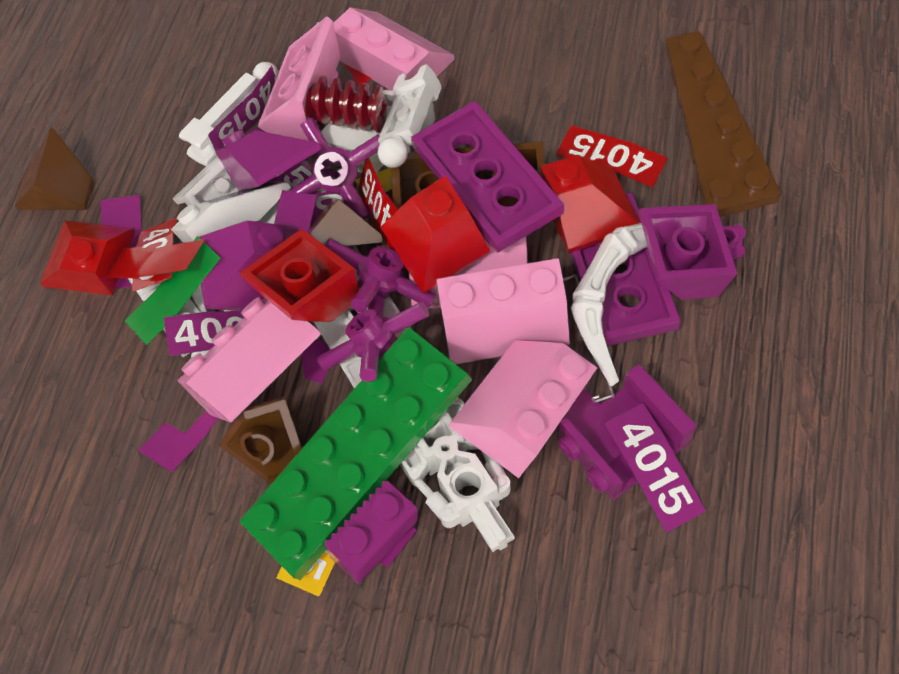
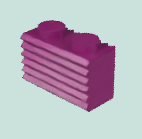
[325,481,418,584]

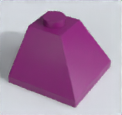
[215,129,321,190]
[638,204,737,300]
[199,220,286,311]

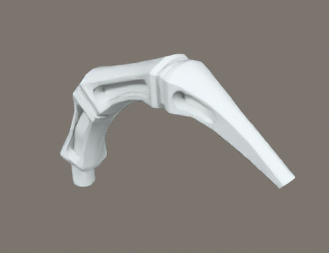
[571,223,648,387]

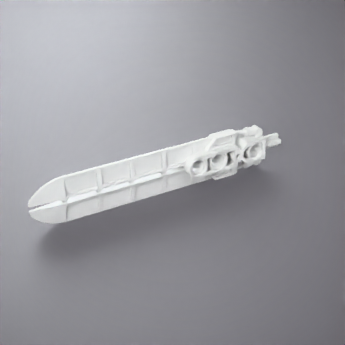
[259,201,515,552]

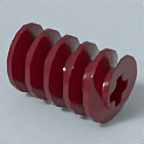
[304,75,387,134]

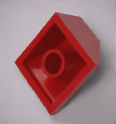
[541,155,640,253]
[381,176,491,295]
[40,220,135,296]
[239,229,359,322]

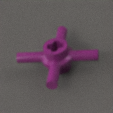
[289,118,380,219]
[326,238,436,312]
[318,295,429,382]

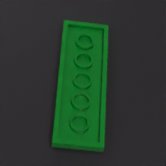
[239,327,472,580]

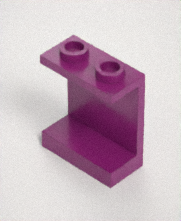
[558,364,697,501]

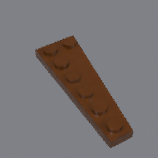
[665,31,781,217]

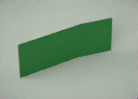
[125,236,220,345]

